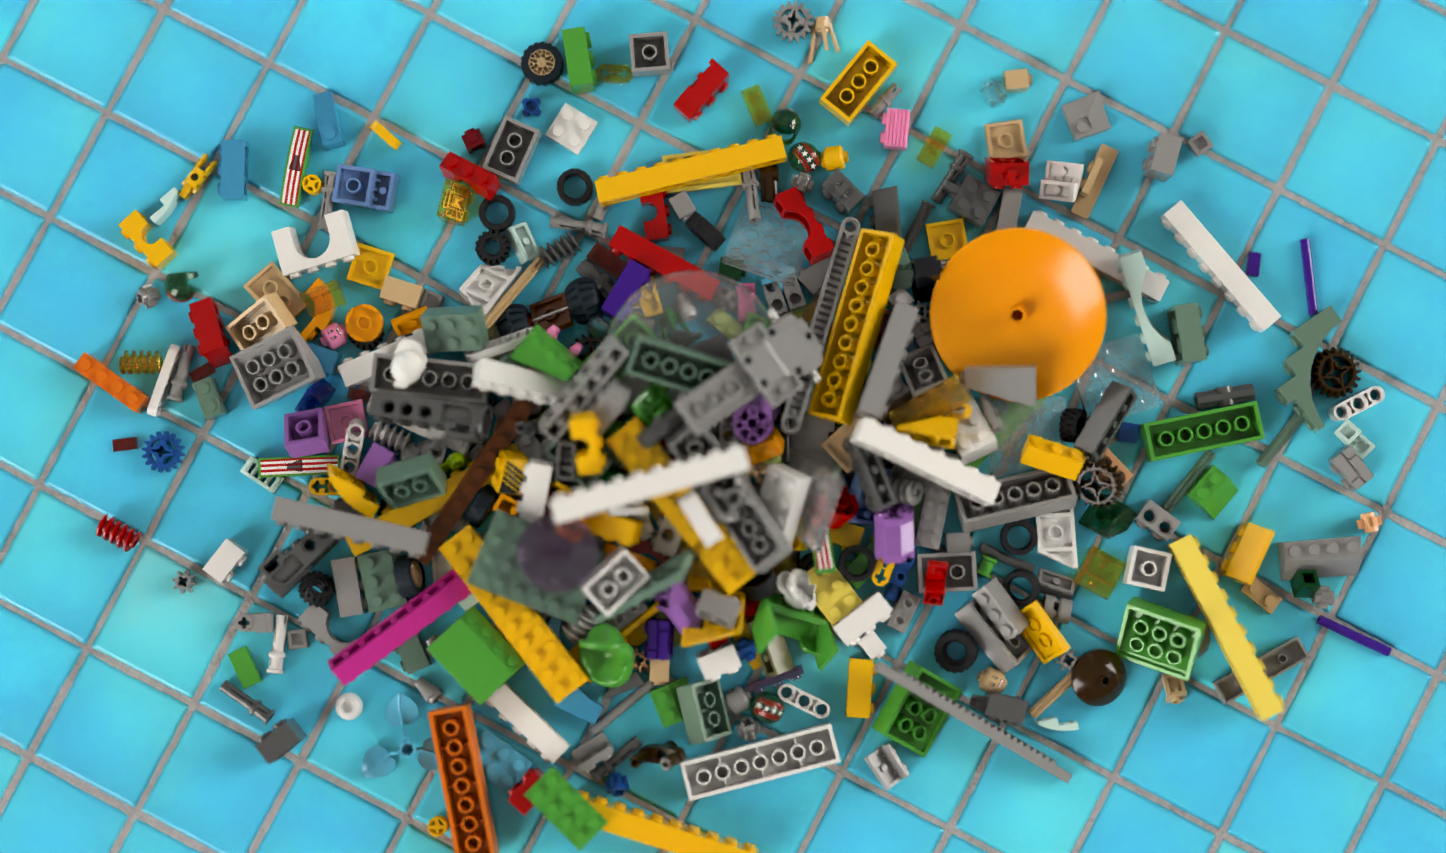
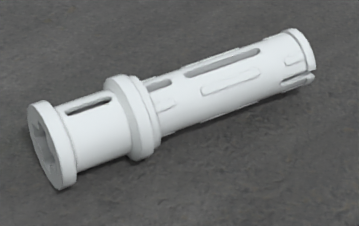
[266,615,289,674]

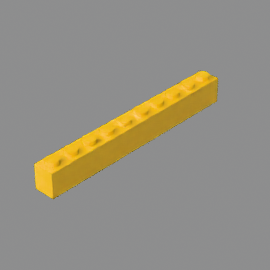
[594,134,787,207]
[345,442,521,557]

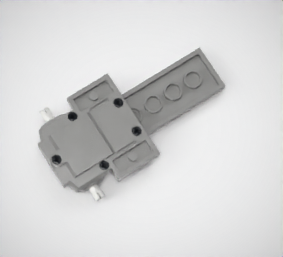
[674,308,824,437]

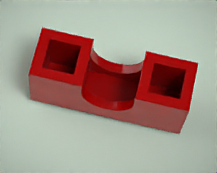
[439,151,501,201]
[640,191,673,243]

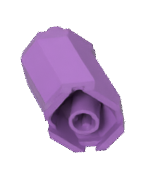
[732,393,781,444]
[874,503,915,563]
[654,581,702,634]

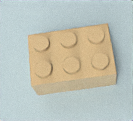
[225,292,298,351]

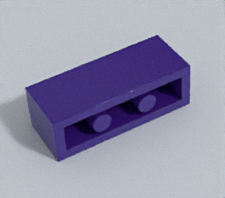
[601,259,651,323]

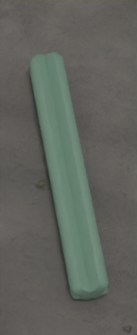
[1256,413,1304,468]
[1161,450,1216,513]

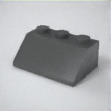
[868,186,902,238]

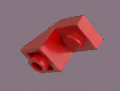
[923,560,948,606]

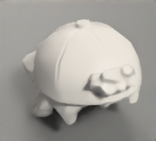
[391,339,428,389]
[776,569,817,611]

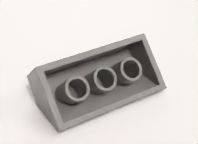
[1277,536,1362,581]
[954,597,1032,674]

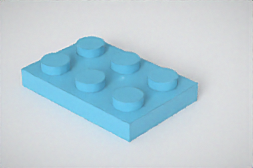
[478,728,533,793]

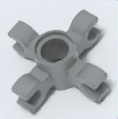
[713,473,762,522]

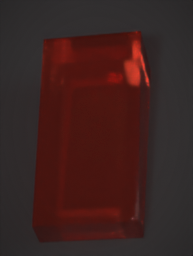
[188,362,216,382]
[347,387,372,404]
[112,437,138,452]

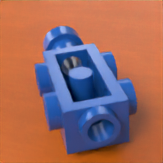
[883,548,918,603]

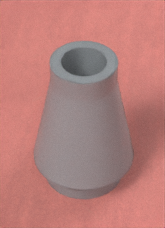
[414,677,443,705]

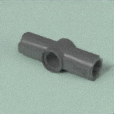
[576,259,614,301]
[1194,384,1256,409]
[636,407,686,450]

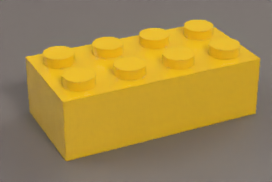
[819,40,898,127]

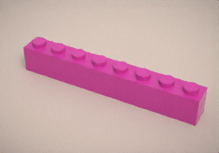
[327,569,472,685]

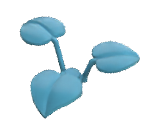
[361,693,439,778]

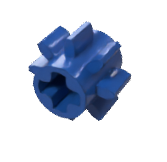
[735,637,758,662]
[604,772,629,797]

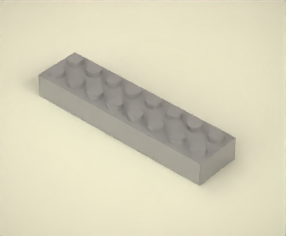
[915,452,958,550]
[1212,636,1310,704]

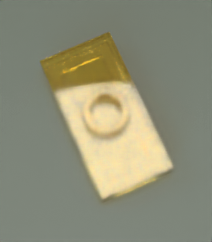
[916,126,952,169]

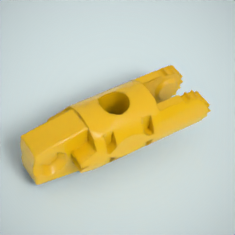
[179,153,218,200]

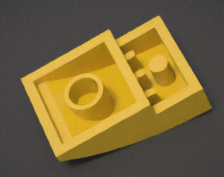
[327,463,379,519]

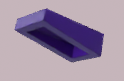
[1245,251,1261,277]

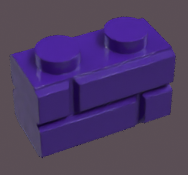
[644,618,674,660]

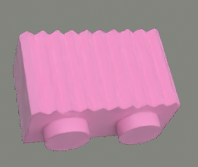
[880,108,910,151]

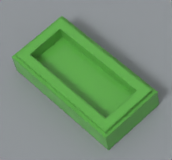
[228,646,263,689]

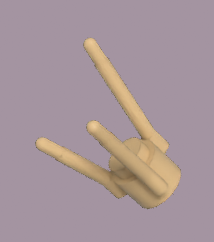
[809,16,840,64]

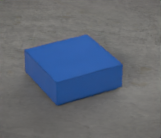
[1117,422,1140,444]

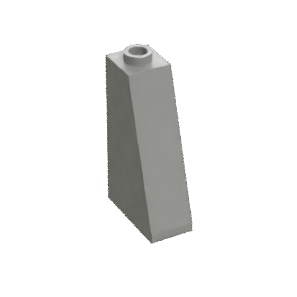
[961,364,1037,406]

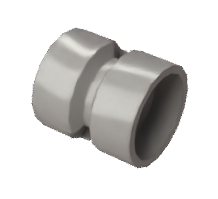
[1041,594,1073,624]

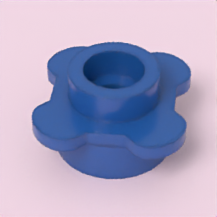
[522,97,541,117]

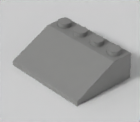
[229,325,326,410]

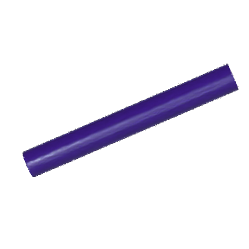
[1300,239,1318,315]
[1316,615,1391,656]

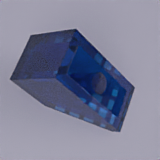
[295,378,336,412]

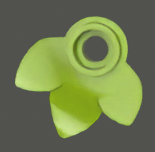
[439,452,472,474]

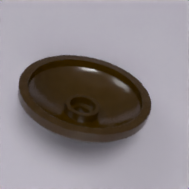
[1071,649,1126,706]

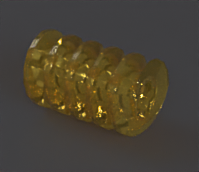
[119,350,163,374]

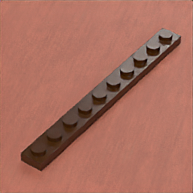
[413,398,536,566]

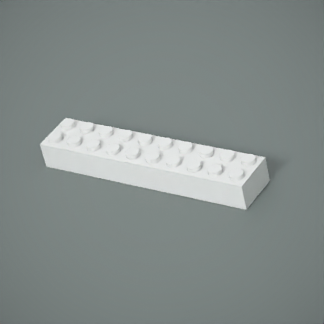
[549,443,750,524]

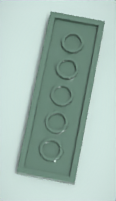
[594,549,694,624]

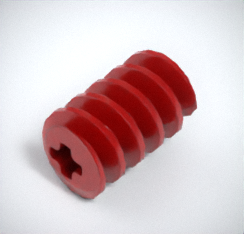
[96,514,142,552]

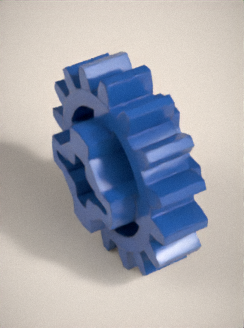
[142,431,185,473]

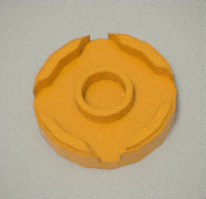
[345,304,384,343]

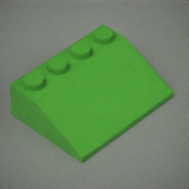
[1115,597,1208,681]
[427,606,525,706]
[872,660,963,757]

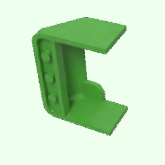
[752,593,839,671]

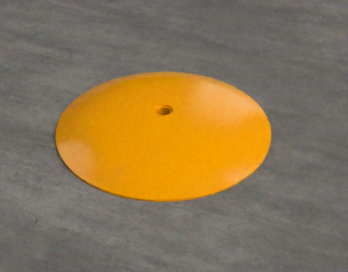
[929,228,1106,402]

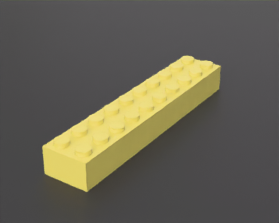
[1166,534,1285,721]

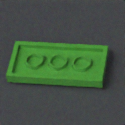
[524,766,608,851]

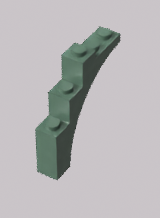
[1274,305,1342,433]

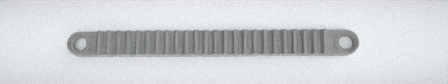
[780,217,860,435]
[873,661,1073,783]

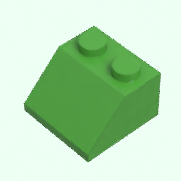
[1185,465,1238,520]
[650,676,689,728]

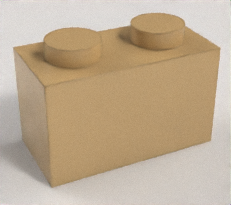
[379,275,425,312]

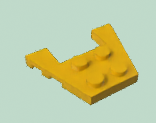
[681,573,746,647]

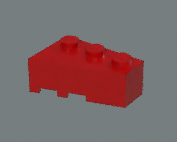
[673,58,729,123]

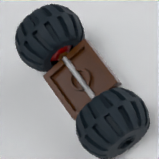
[496,277,605,337]

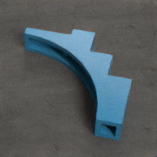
[546,616,604,725]

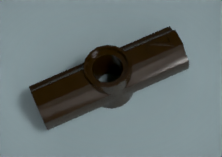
[759,164,778,204]

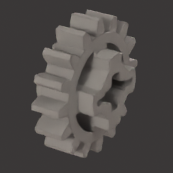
[773,1,814,43]

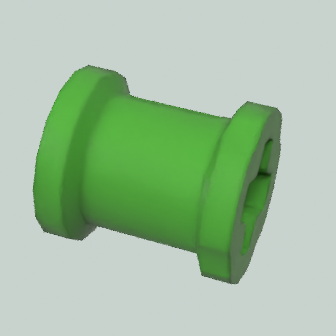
[977,554,998,579]

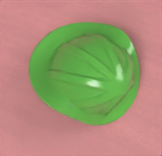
[579,623,634,688]

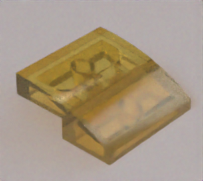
[1073,545,1126,600]

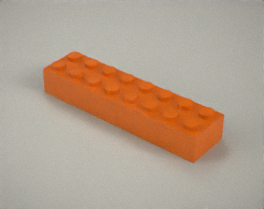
[428,702,500,853]

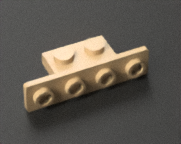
[1070,144,1118,219]

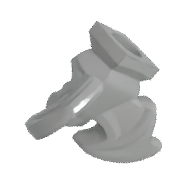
[400,440,447,473]

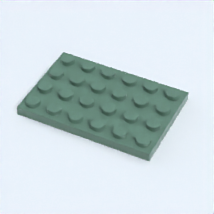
[466,509,606,625]

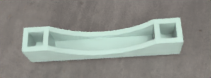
[1116,248,1176,367]

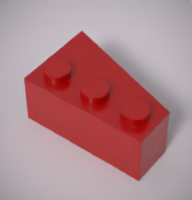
[188,297,233,369]

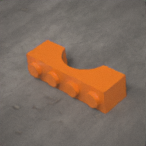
[73,352,151,413]

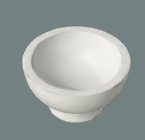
[335,692,363,720]

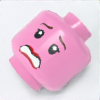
[319,322,349,350]

